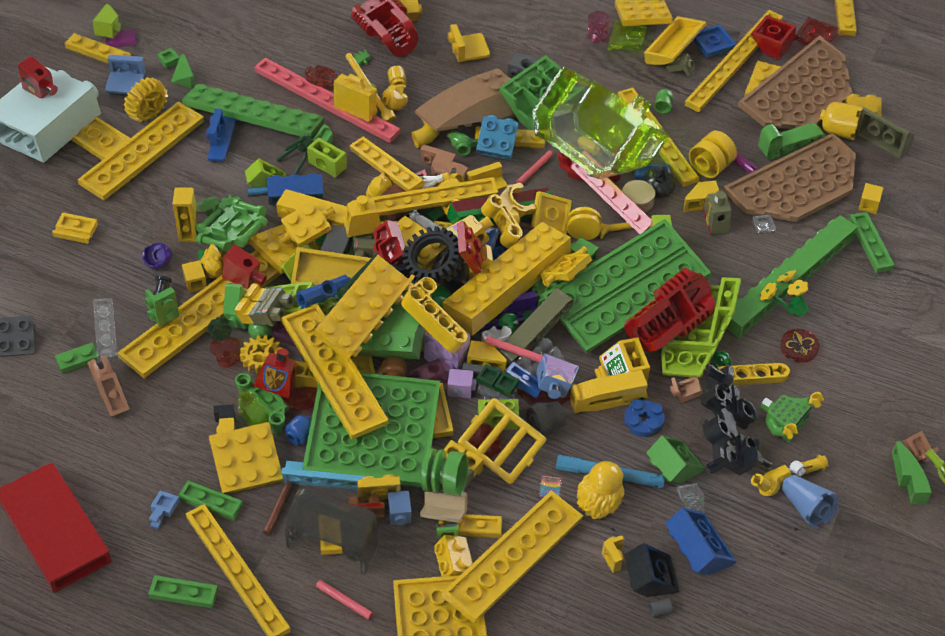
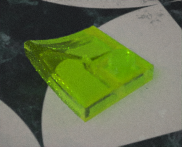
[608,20,647,51]

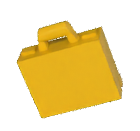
[334,74,378,122]

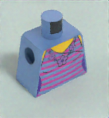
[537,353,579,399]

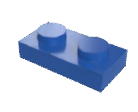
[506,362,541,398]

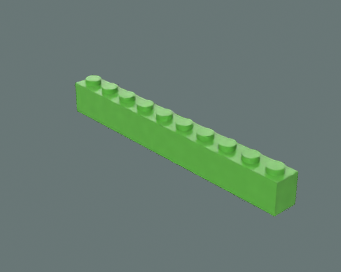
[726,215,858,338]

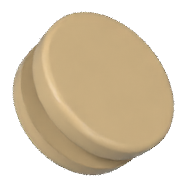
[622,180,655,212]

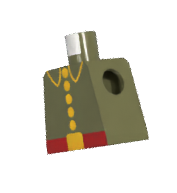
[703,191,731,236]

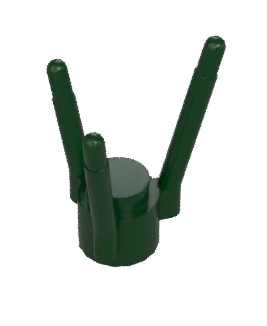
[277,134,314,175]

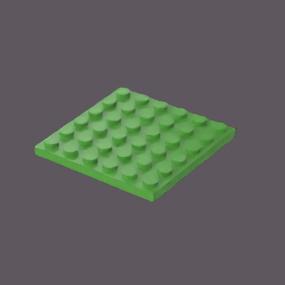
[302,372,440,487]

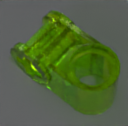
[238,391,270,426]

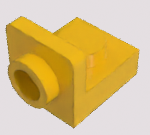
[602,536,624,573]

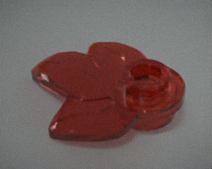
[210,337,241,368]

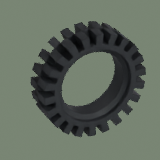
[402,226,464,286]

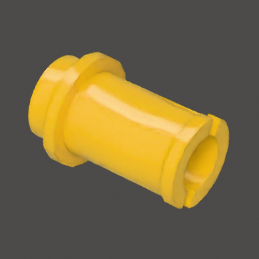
[801,455,828,475]

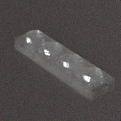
[93,298,118,361]

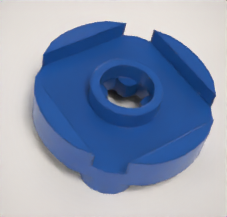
[624,399,665,437]

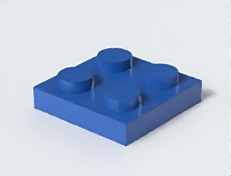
[693,24,737,58]

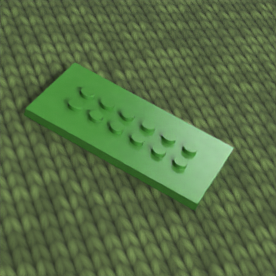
[542,219,711,354]

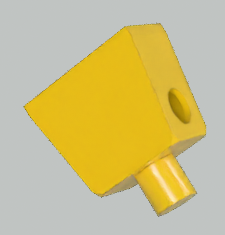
[344,195,381,237]

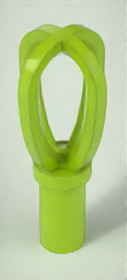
[925,449,945,483]

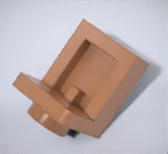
[670,377,703,403]
[903,431,939,462]

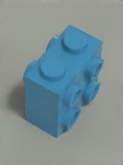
[476,115,518,161]

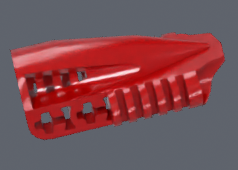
[351,0,419,57]
[624,268,715,352]

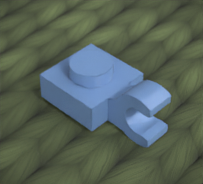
[149,490,180,529]

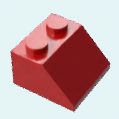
[751,15,796,60]

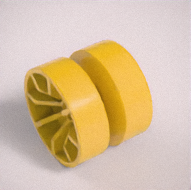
[689,131,737,178]

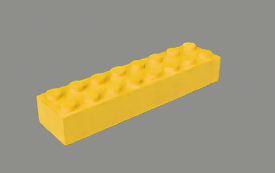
[443,222,571,336]

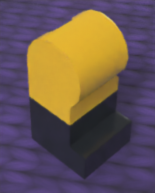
[213,404,236,434]

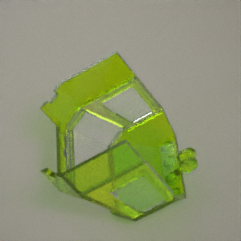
[532,66,670,179]

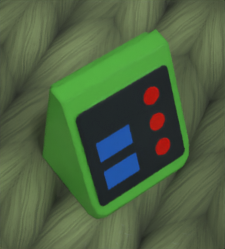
[436,522,458,539]

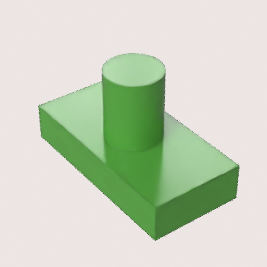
[196,197,220,220]

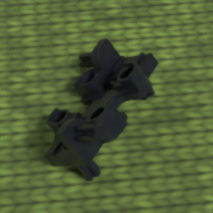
[701,364,773,476]

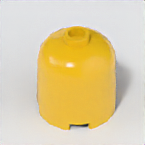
[820,102,863,141]

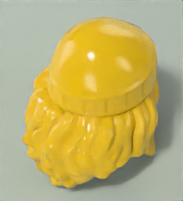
[577,461,625,519]

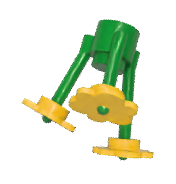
[760,270,809,317]

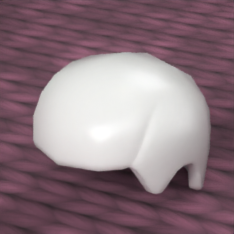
[481,326,512,350]

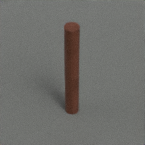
[263,480,294,536]

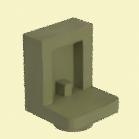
[666,53,695,77]

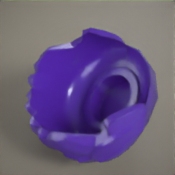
[142,242,172,270]

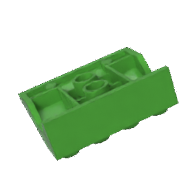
[499,55,583,130]

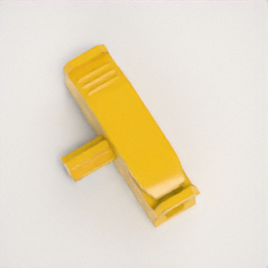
[570,366,648,413]

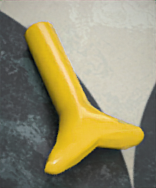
[599,222,633,239]

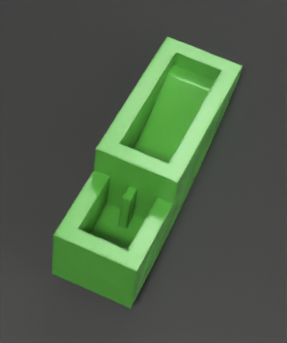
[892,441,932,504]

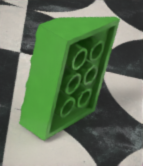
[358,301,424,359]

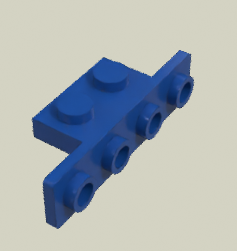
[206,109,237,162]

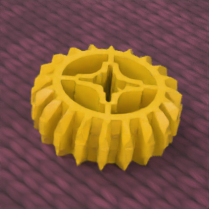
[123,77,168,123]

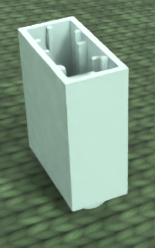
[0,66,101,163]

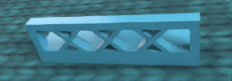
[282,461,365,490]

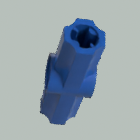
[297,274,351,308]

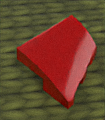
[373,220,405,264]

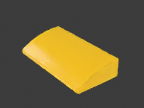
[644,16,706,65]
[291,247,371,290]

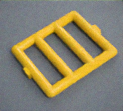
[458,398,546,484]

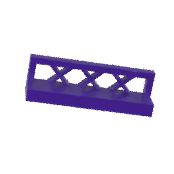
[466,291,537,334]

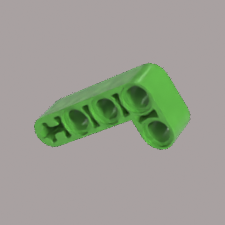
[758,123,826,160]

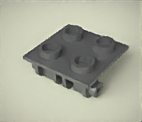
[0,316,36,356]

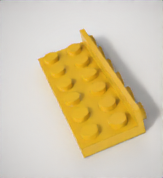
[312,255,415,361]

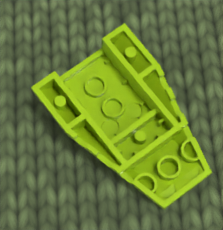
[661,277,741,378]

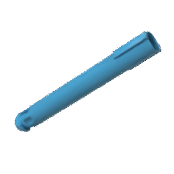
[556,455,665,488]

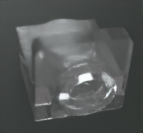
[677,483,705,513]

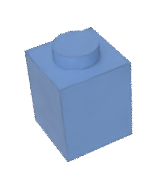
[388,491,412,526]

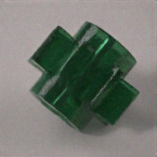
[208,317,232,342]

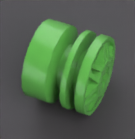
[421,448,468,497]

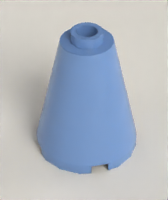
[782,475,840,529]

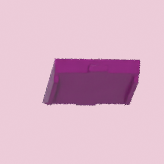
[105,29,137,48]

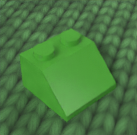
[646,436,706,484]

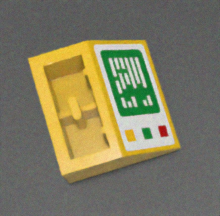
[599,337,650,382]

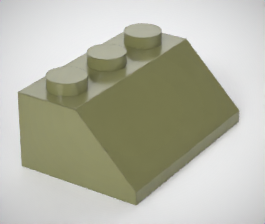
[856,108,915,158]

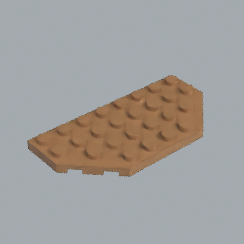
[737,35,852,129]
[723,133,856,222]

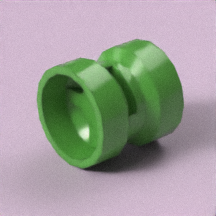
[654,89,674,114]

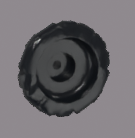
[643,166,676,198]

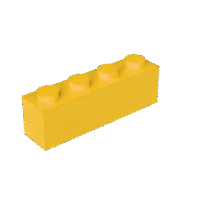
[276,189,347,227]

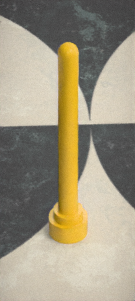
[346,53,396,123]

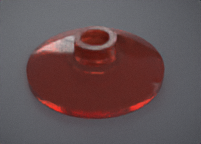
[283,387,317,410]

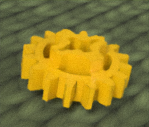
[240,335,281,374]

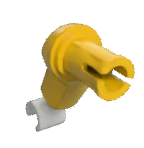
[751,461,806,496]

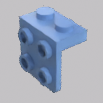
[105,55,146,95]

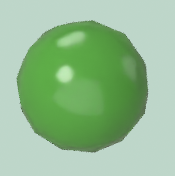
[248,323,273,340]

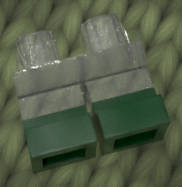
[476,364,519,399]

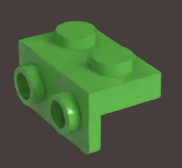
[144,287,179,327]

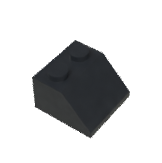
[624,543,680,597]

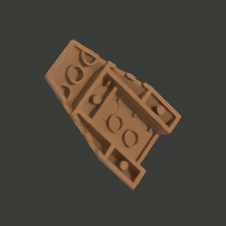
[415,68,516,132]

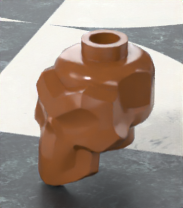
[376,356,407,377]

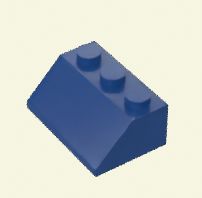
[665,507,737,575]

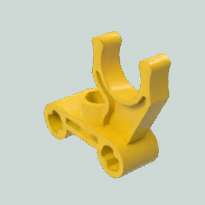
[481,183,536,248]

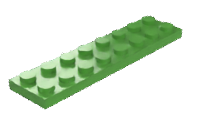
[182,84,324,138]

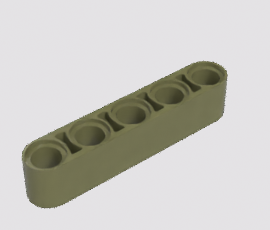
[498,288,574,367]

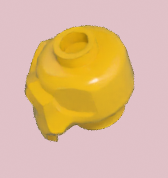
[382,84,408,111]
[200,244,226,279]

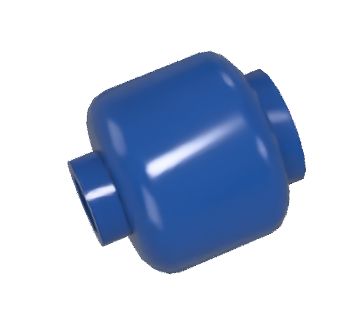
[285,415,312,445]

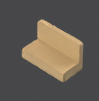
[420,489,467,523]

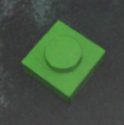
[157,48,180,68]

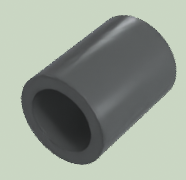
[649,598,672,617]

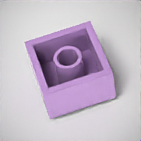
[424,331,470,371]

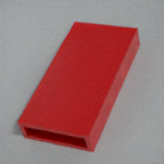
[0,462,112,593]

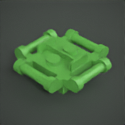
[195,198,268,252]

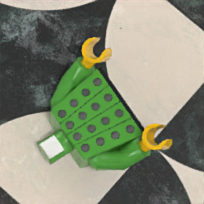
[760,392,824,443]

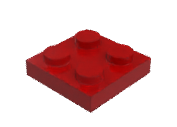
[457,221,483,274]

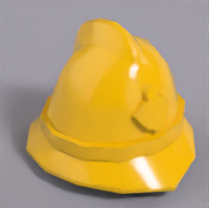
[366,172,394,198]

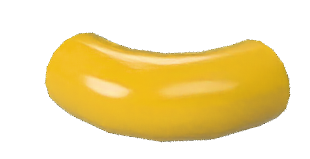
[412,120,440,148]

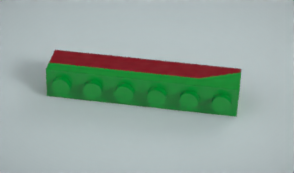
[447,188,552,225]

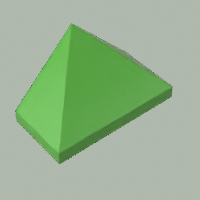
[171,54,195,89]

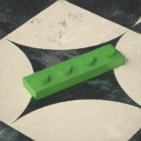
[849,212,895,273]

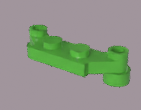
[235,373,289,435]

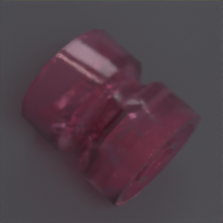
[587,11,610,43]

